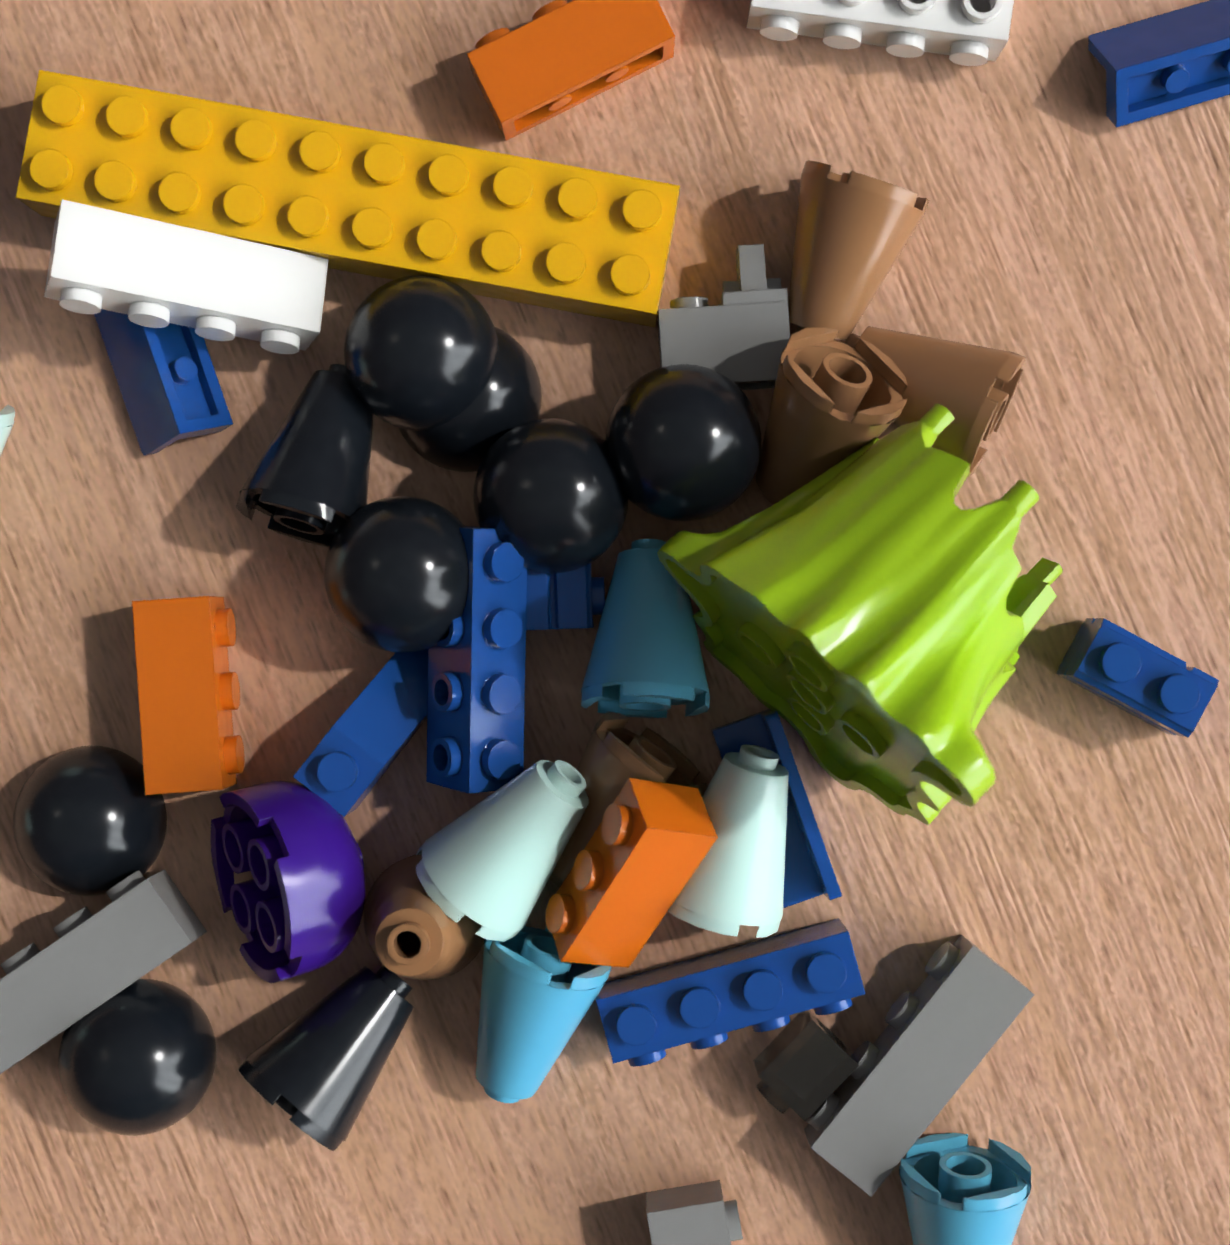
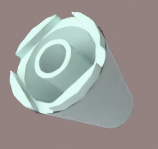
[668,745,789,938]
[415,760,589,942]

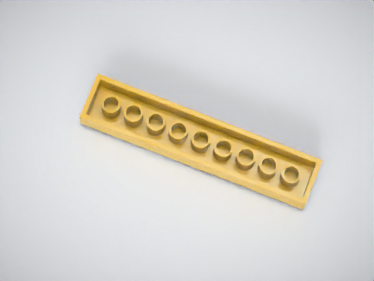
[16,70,680,327]

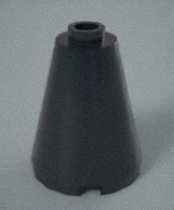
[236,364,374,547]
[239,965,414,1151]

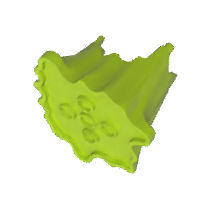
[657,404,1063,825]

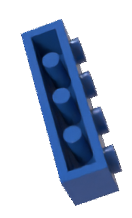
[426,526,527,794]
[596,918,866,1067]

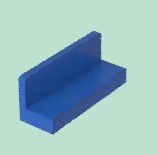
[1088,0,1230,127]
[94,309,233,455]
[711,709,842,908]

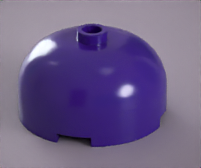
[210,781,365,983]

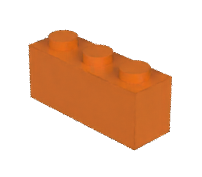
[467,0,675,141]
[132,596,245,795]
[545,778,718,968]

